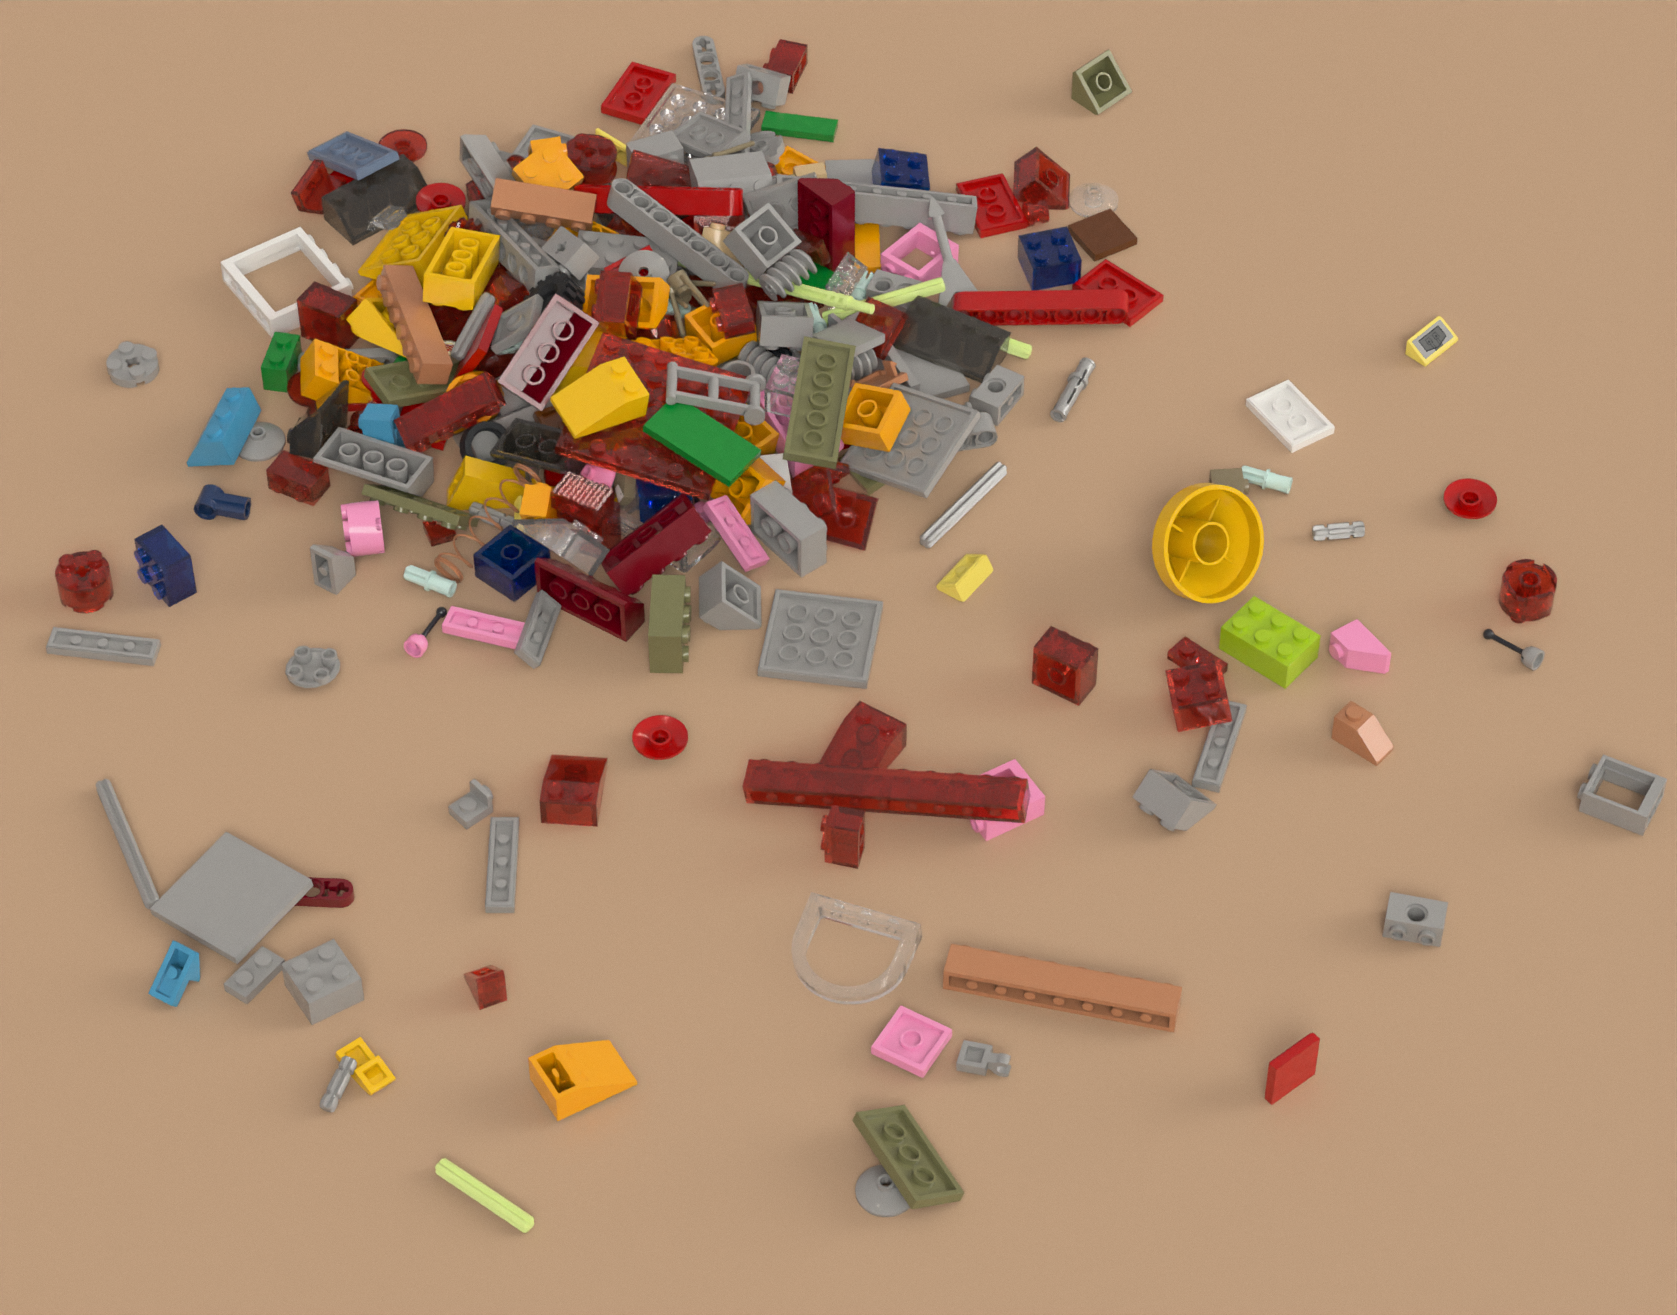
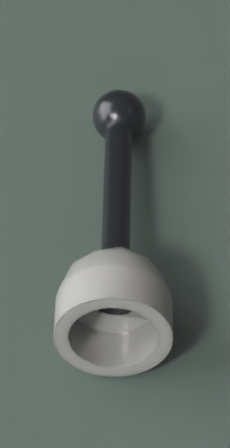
[1483,629,1545,671]

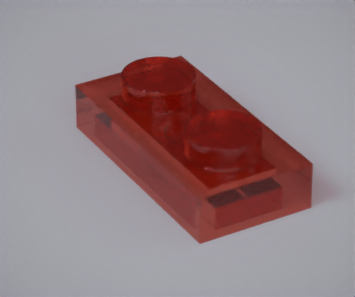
[1167,636,1228,686]

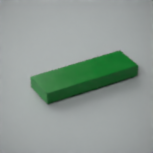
[761,111,838,142]

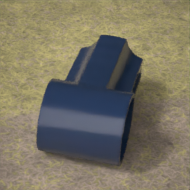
[194,484,251,520]

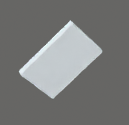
[1246,380,1335,453]

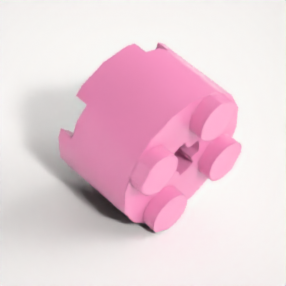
[341,500,385,557]

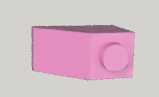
[1329,619,1391,674]

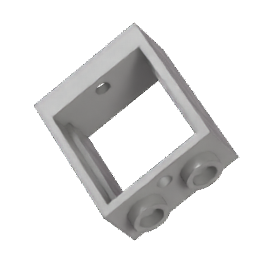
[1577,755,1667,836]

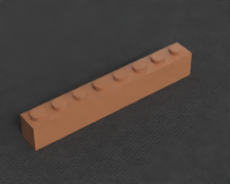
[943,944,1182,1032]

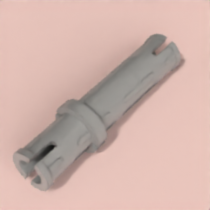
[1050,358,1096,422]

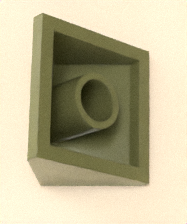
[1071,49,1132,115]

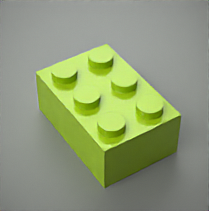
[1219,596,1321,689]

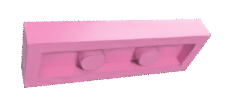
[702,495,770,572]
[442,606,525,649]

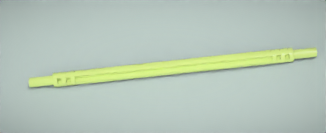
[678,261,875,315]

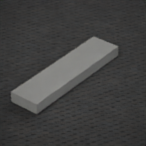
[46,627,161,666]
[1192,699,1247,793]
[485,817,520,913]

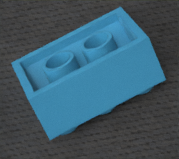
[186,387,261,467]

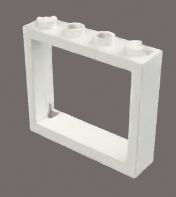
[220,227,354,338]

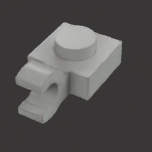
[956,1040,1011,1077]

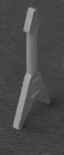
[928,197,977,315]

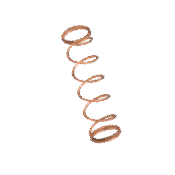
[434,463,542,583]

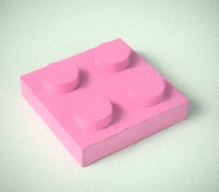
[871,1006,952,1078]

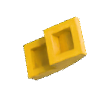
[335,1037,396,1096]

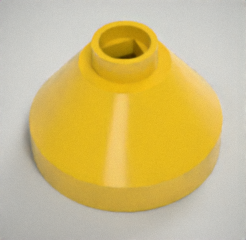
[1152,483,1264,603]

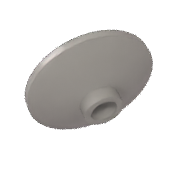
[618,250,670,284]
[239,422,285,462]
[855,1165,910,1217]

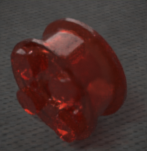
[566,133,617,185]

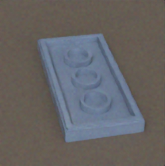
[307,131,399,180]

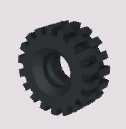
[523,272,585,313]

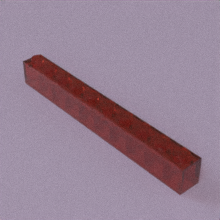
[742,759,1030,823]

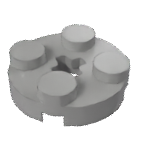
[750,131,785,166]
[106,341,159,388]

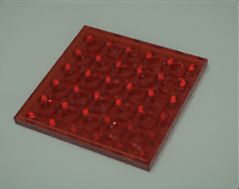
[554,332,750,501]

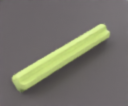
[435,1158,535,1233]

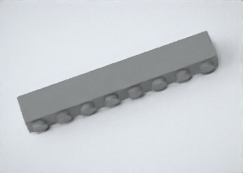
[775,174,977,235]

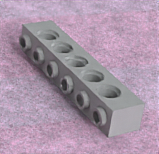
[468,198,559,293]

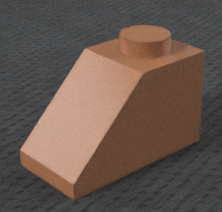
[1331,701,1394,766]

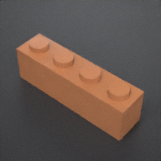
[491,178,597,232]

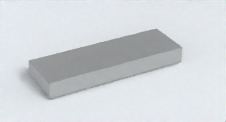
[514,590,562,669]

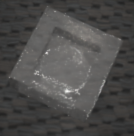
[372,205,407,230]

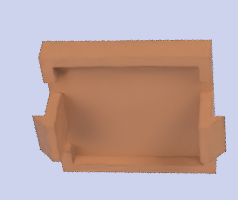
[848,360,909,396]

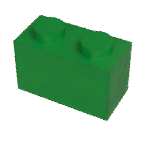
[261,332,302,393]

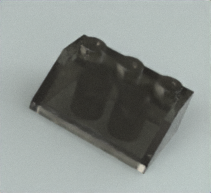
[287,380,349,459]
[490,418,590,476]

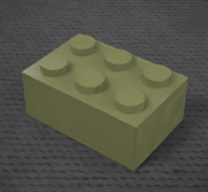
[648,575,692,673]

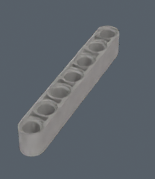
[607,178,749,300]

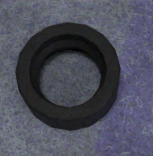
[459,421,513,466]

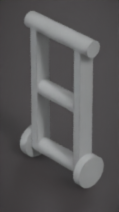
[666,362,766,425]

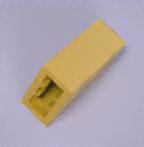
[446,455,525,510]

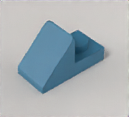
[148,940,200,1007]

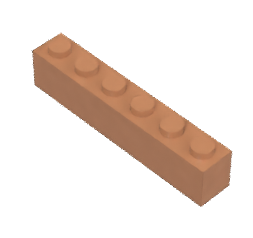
[377,265,453,385]

